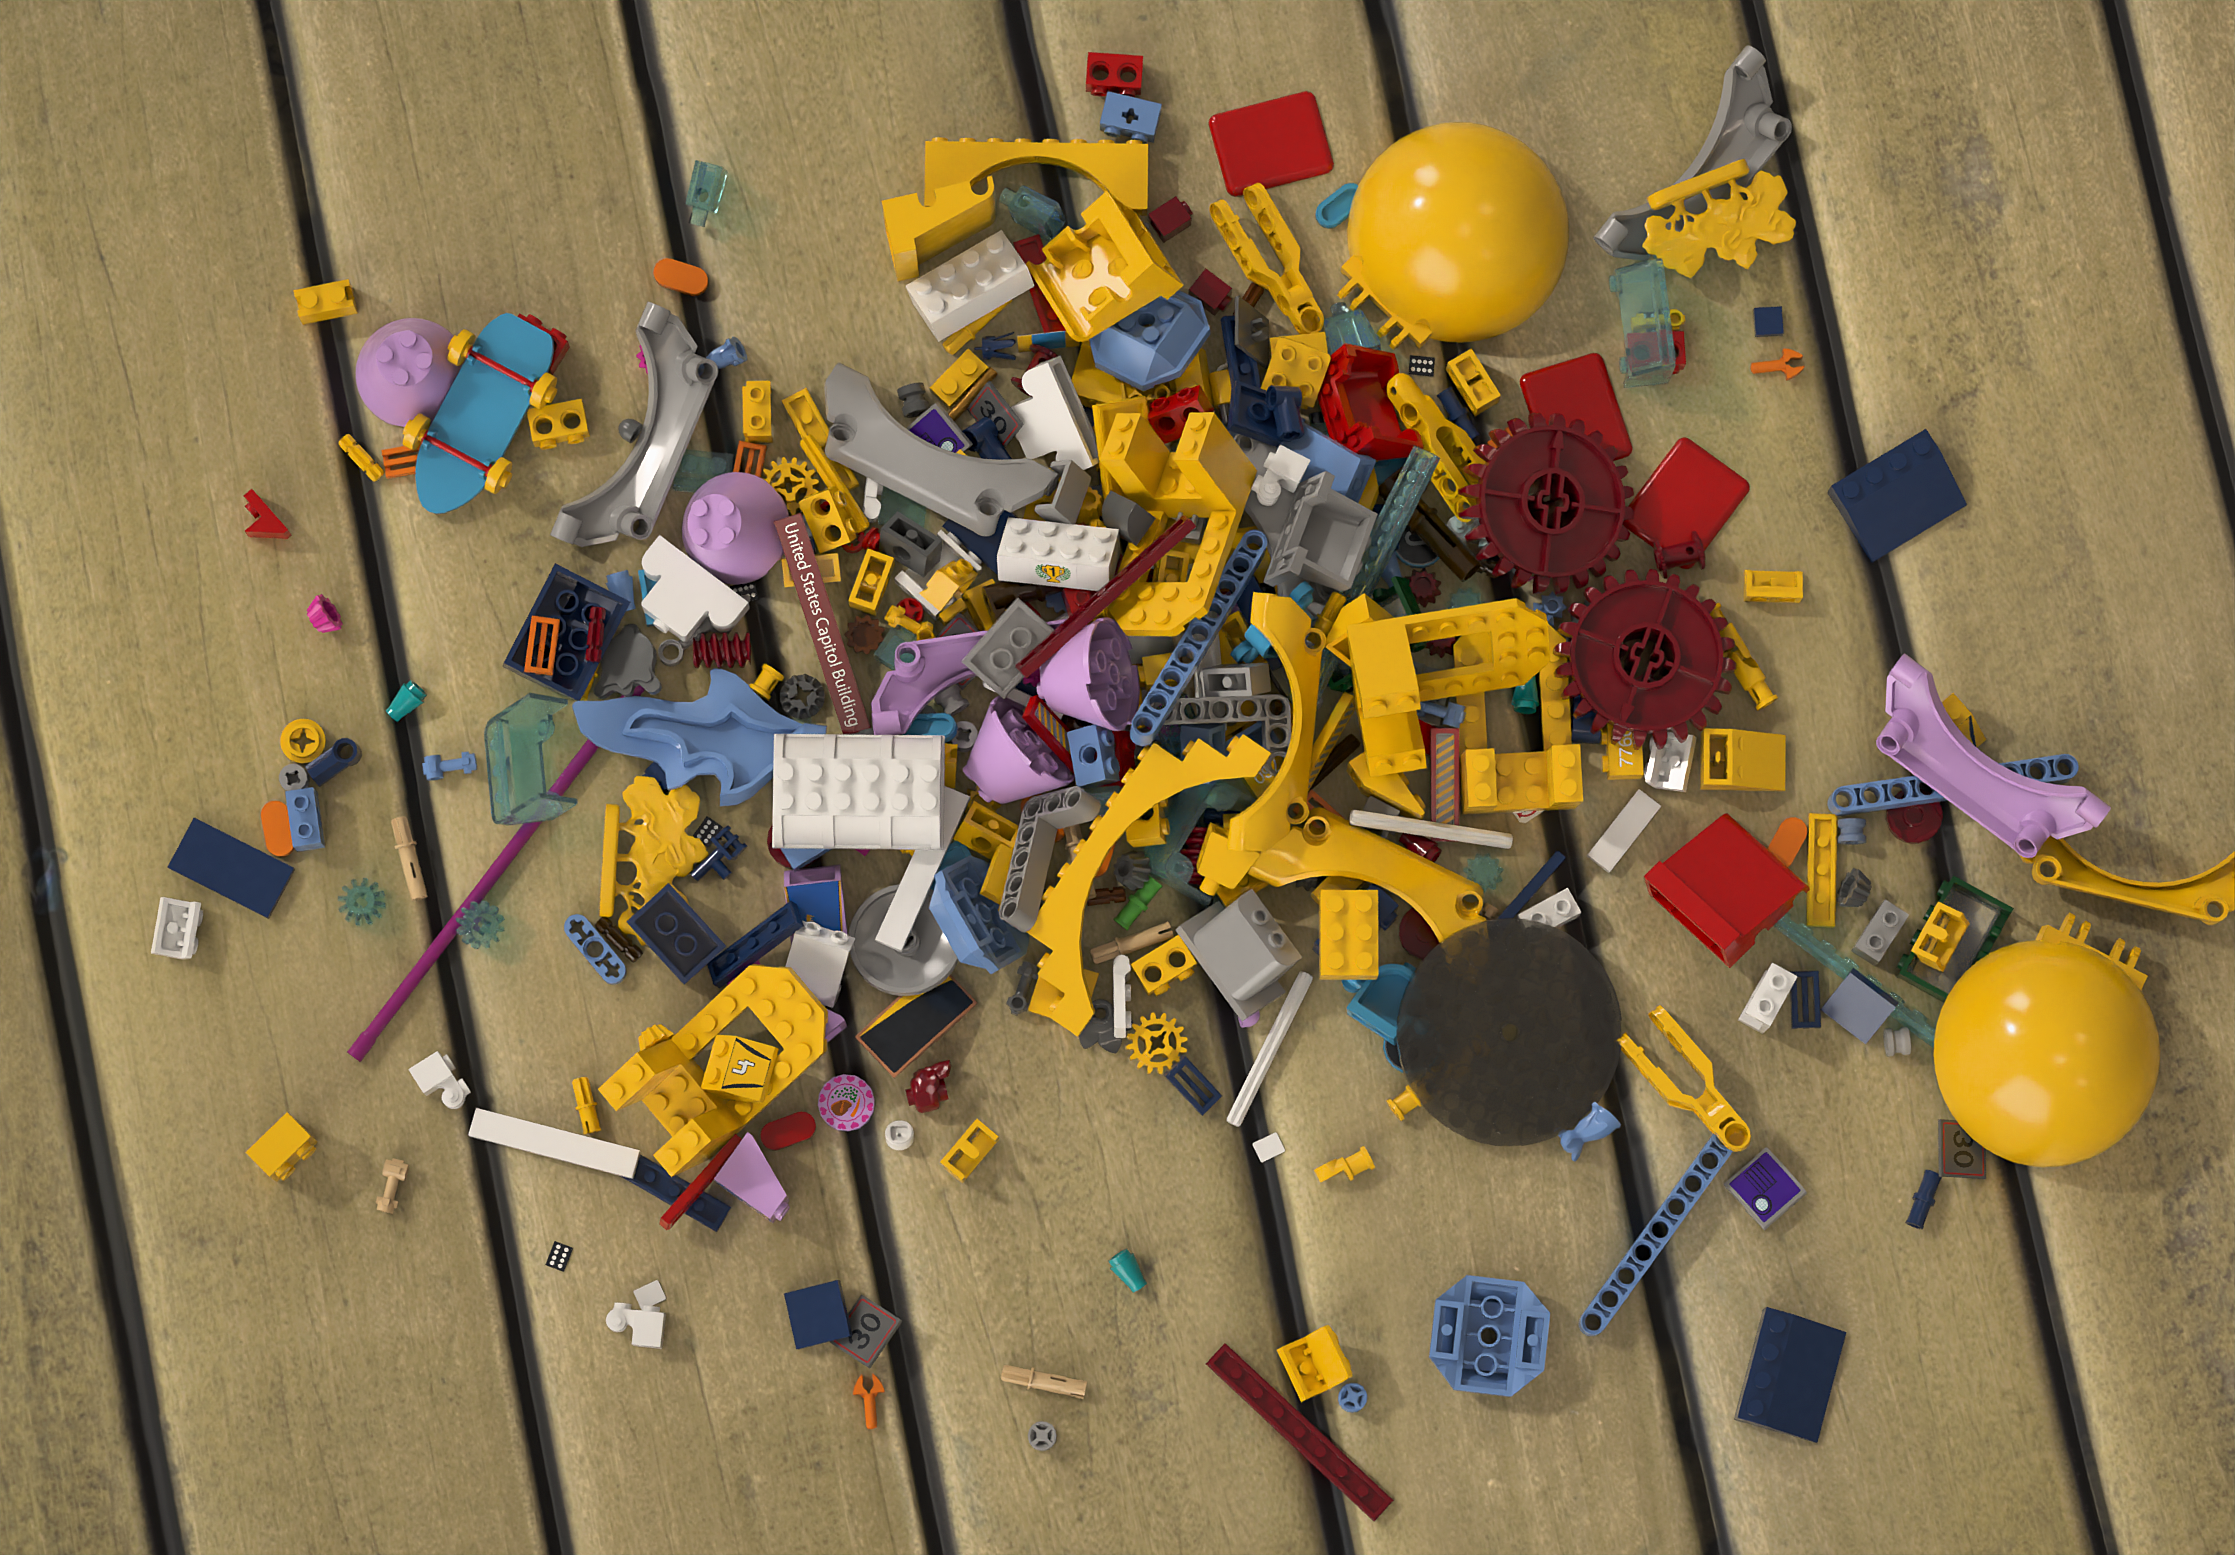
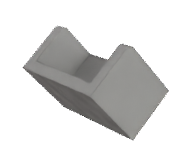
[1034,460,1092,524]

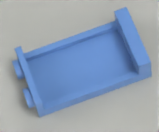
[1276,417,1376,503]

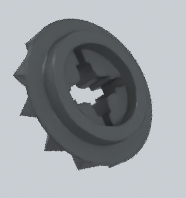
[780,674,825,719]

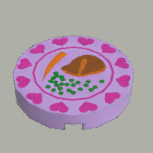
[818,1074,875,1131]

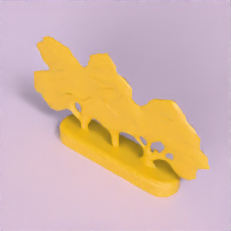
[1642,159,1796,278]
[599,776,709,946]

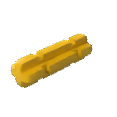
[338,434,384,482]

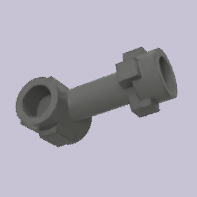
[1006,961,1039,1016]

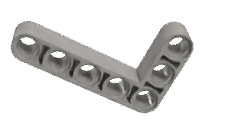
[1151,694,1291,776]
[999,786,1101,932]

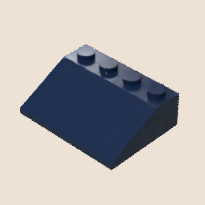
[1827,429,1967,563]
[502,563,631,701]
[1734,1307,1846,1443]

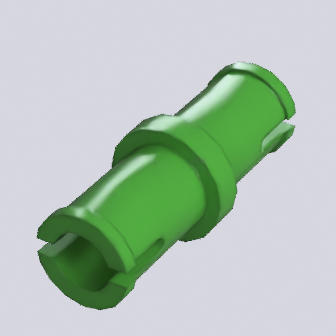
[1113,875,1163,931]

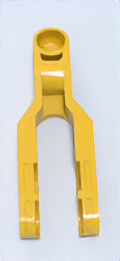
[1209,183,1324,334]
[1387,373,1486,522]
[1615,1005,1751,1152]

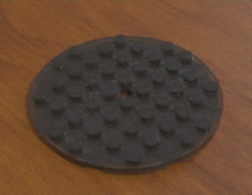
[1396,918,1622,1146]

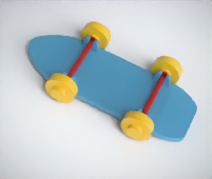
[402,313,557,514]

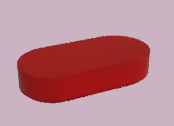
[760,1111,816,1151]

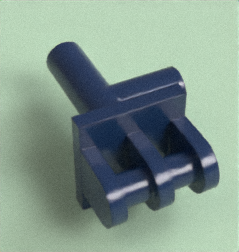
[690,825,747,881]

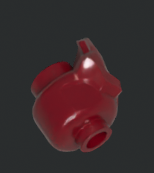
[905,1060,952,1113]

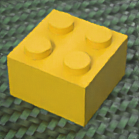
[245,1112,318,1182]

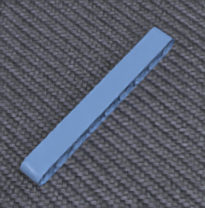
[1130,530,1267,746]
[1827,754,2079,816]
[1578,1134,1733,1336]

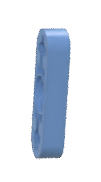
[564,914,627,985]

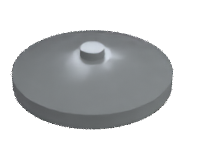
[849,884,959,996]

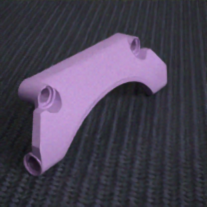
[871,619,1088,735]
[1876,653,2111,858]

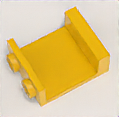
[1071,340,1123,408]

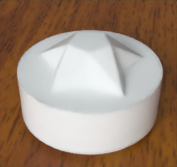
[885,1121,914,1150]

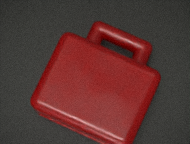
[1208,91,1334,197]
[1519,353,1633,461]
[1622,437,1750,569]

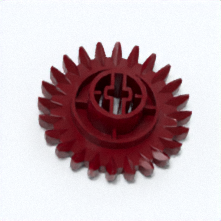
[1458,413,1635,595]
[1553,569,1737,750]

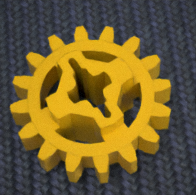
[763,457,819,516]
[1126,1012,1188,1075]

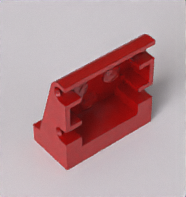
[1643,813,1810,968]

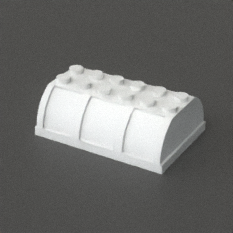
[772,734,945,850]

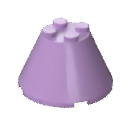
[356,318,466,427]
[682,472,789,585]
[1037,617,1140,731]
[963,695,1075,804]

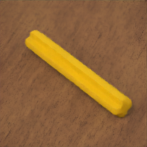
[800,435,869,533]

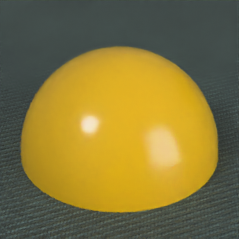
[1337,122,1569,350]
[1934,912,2160,1167]

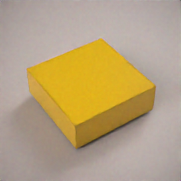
[939,598,967,626]

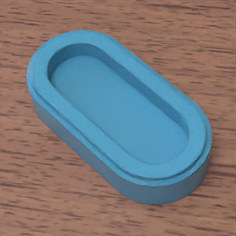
[1315,183,1358,228]
[902,713,958,743]

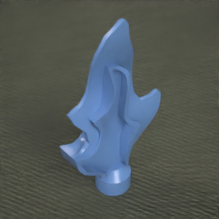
[572,668,827,806]

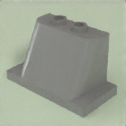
[1263,471,1377,592]
[1175,889,1302,1021]

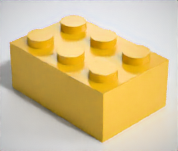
[1319,890,1378,980]

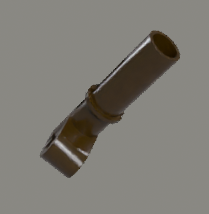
[1378,458,1482,582]
[982,581,1065,624]

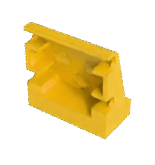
[882,176,996,281]
[1026,191,1184,342]

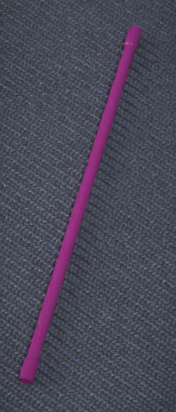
[347,685,645,1062]

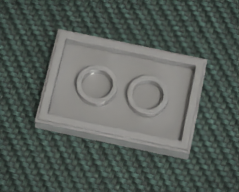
[961,597,1054,699]

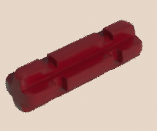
[585,607,606,662]

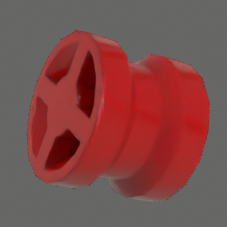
[896,598,924,628]

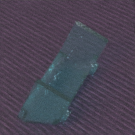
[1609,258,1675,388]
[484,693,578,826]
[1143,781,1256,908]

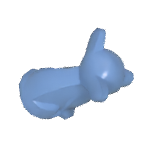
[698,337,747,376]
[1557,1102,1621,1161]

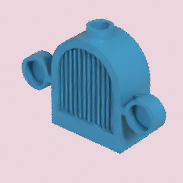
[1230,581,1316,664]
[1342,962,1435,1045]

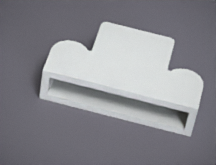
[1011,355,1099,470]
[642,535,750,642]

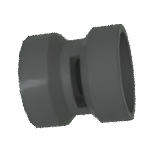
[897,382,930,418]

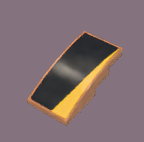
[855,974,978,1079]

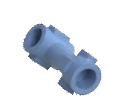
[1416,700,1466,728]
[422,751,477,781]

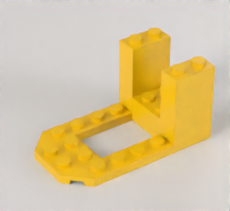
[1100,412,1257,637]
[1346,598,1551,777]
[1453,624,1583,814]
[598,964,828,1177]

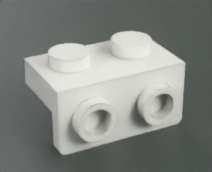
[1644,732,1697,792]
[151,897,203,960]

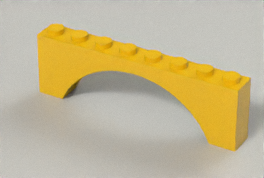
[924,137,1148,216]

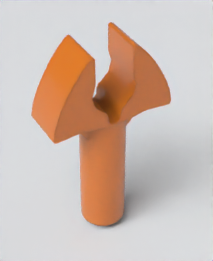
[1750,348,1805,381]
[853,1374,885,1429]

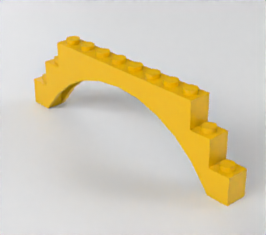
[1027,734,1272,1037]

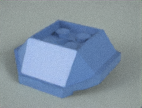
[1089,290,1210,391]
[929,855,1029,974]
[1429,1275,1550,1397]

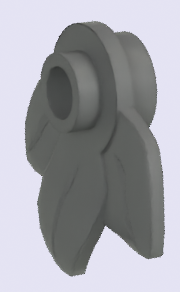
[1079,999,1133,1054]

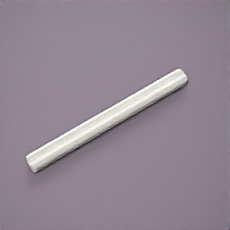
[1349,810,1513,849]
[1227,971,1313,1127]

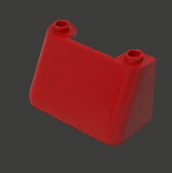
[1318,343,1424,461]

